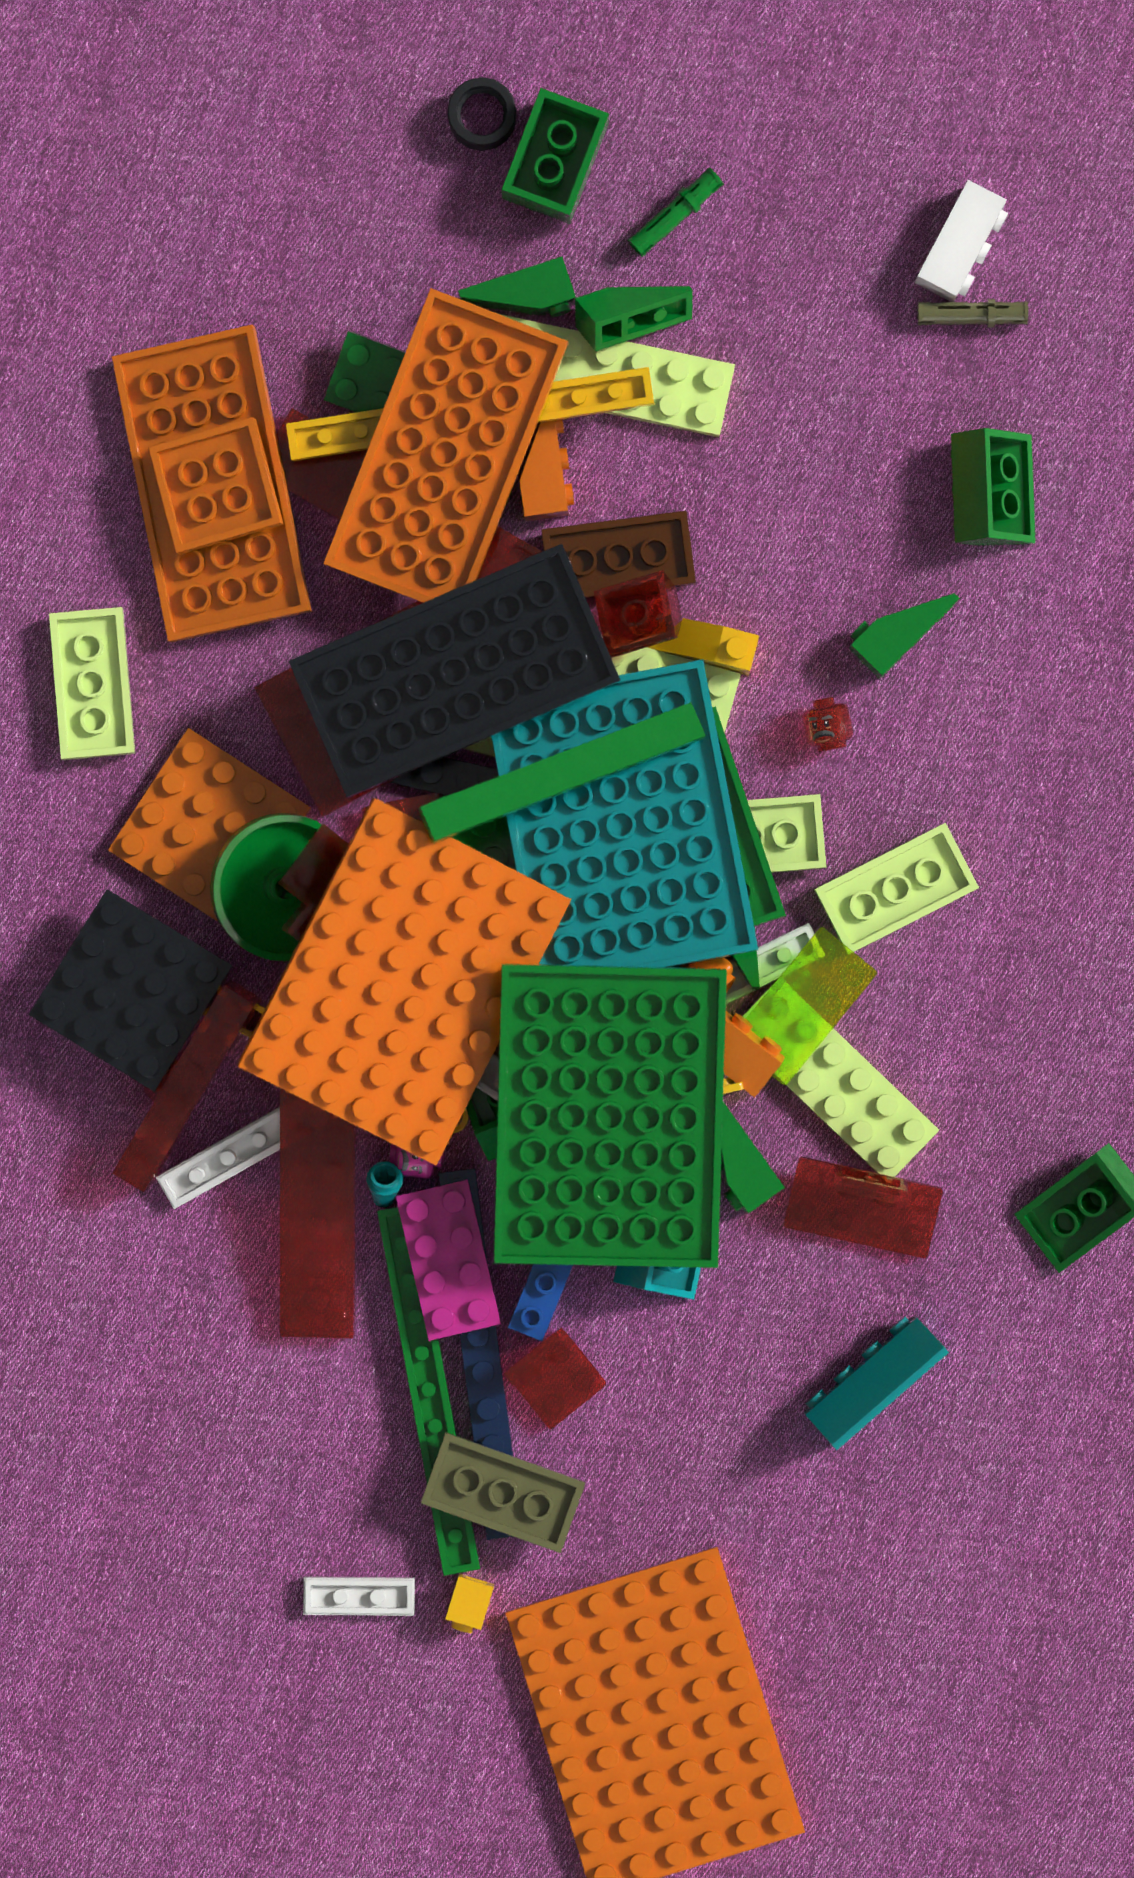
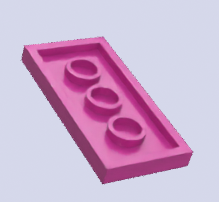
[396,1180,501,1341]

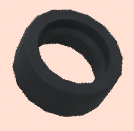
[447,77,517,151]

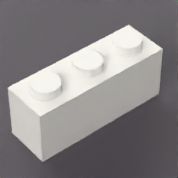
[915,180,1008,302]

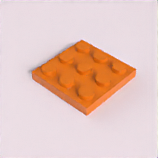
[148,417,284,554]

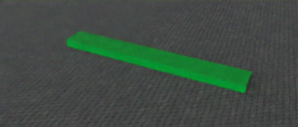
[418,702,706,844]

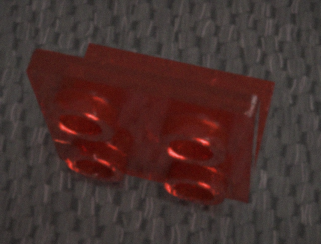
[504,1326,606,1429]

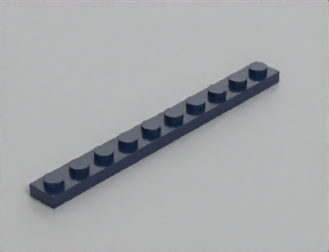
[439,1168,513,1540]

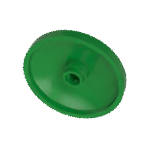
[210,813,346,961]

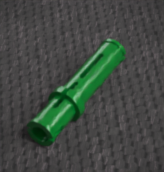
[627,167,724,258]

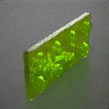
[746,927,877,1085]

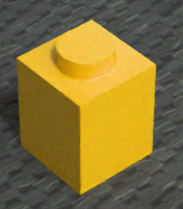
[446,1573,494,1634]

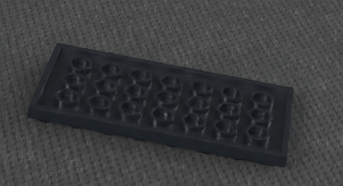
[289,544,621,798]

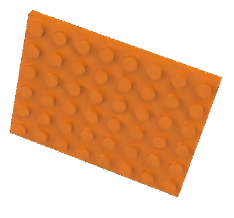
[236,797,571,1165]
[506,1546,805,1878]

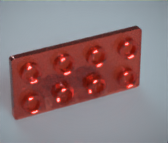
[784,1156,943,1258]

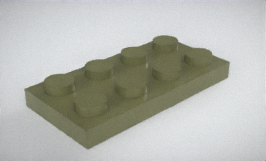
[421,1432,586,1553]

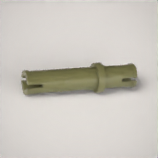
[917,299,1028,328]

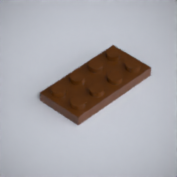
[541,510,696,599]

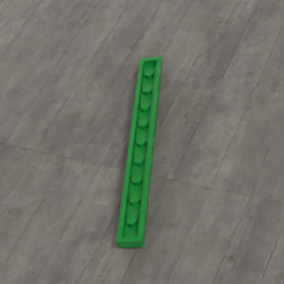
[377,1207,480,1576]

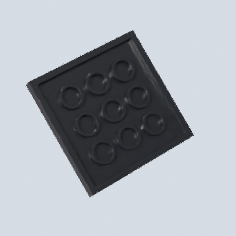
[29,889,233,1093]

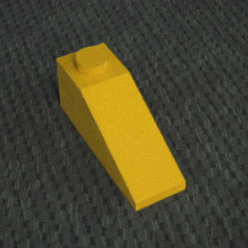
[643,612,759,676]

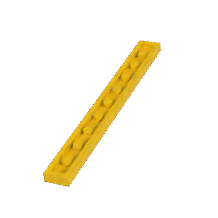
[286,367,655,461]

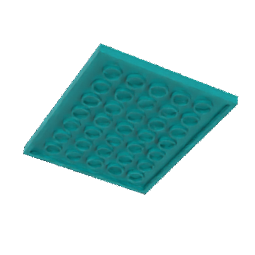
[492,659,758,968]

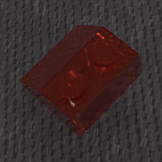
[594,570,682,658]

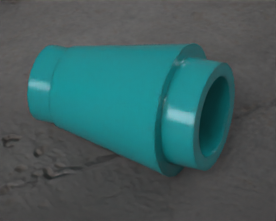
[366,1161,403,1207]

